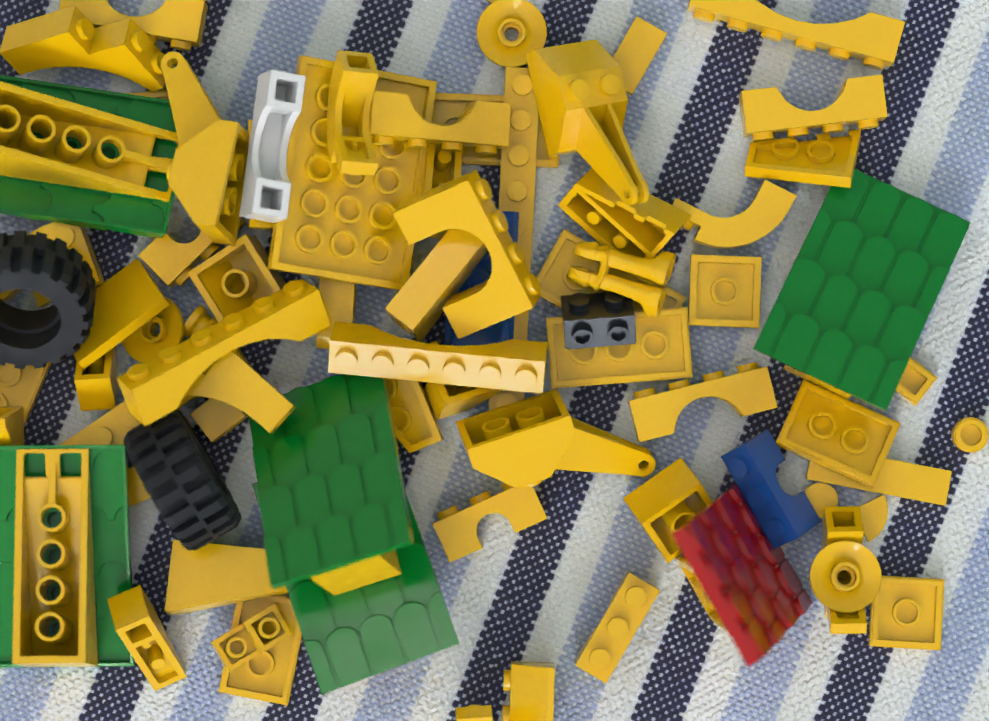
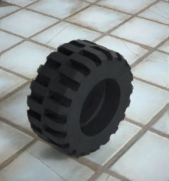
[0,230,96,369]
[123,409,242,550]

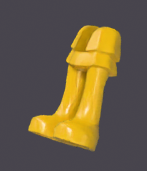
[568,242,676,318]

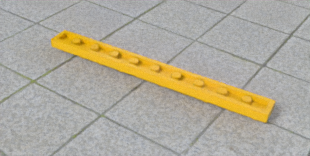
[488,67,539,411]

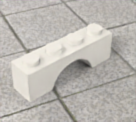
[239,69,306,223]

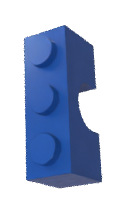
[721,429,821,549]

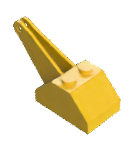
[525,39,649,206]
[160,51,249,246]
[456,388,656,488]

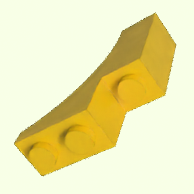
[0,5,165,92]
[124,348,296,434]

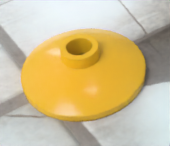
[476,0,547,67]
[122,296,184,363]
[809,541,882,613]

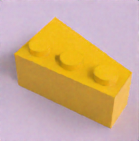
[558,168,692,277]

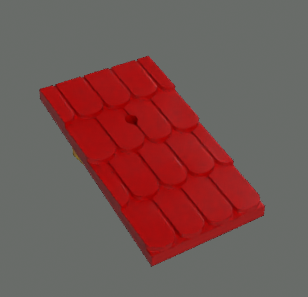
[672,484,813,667]

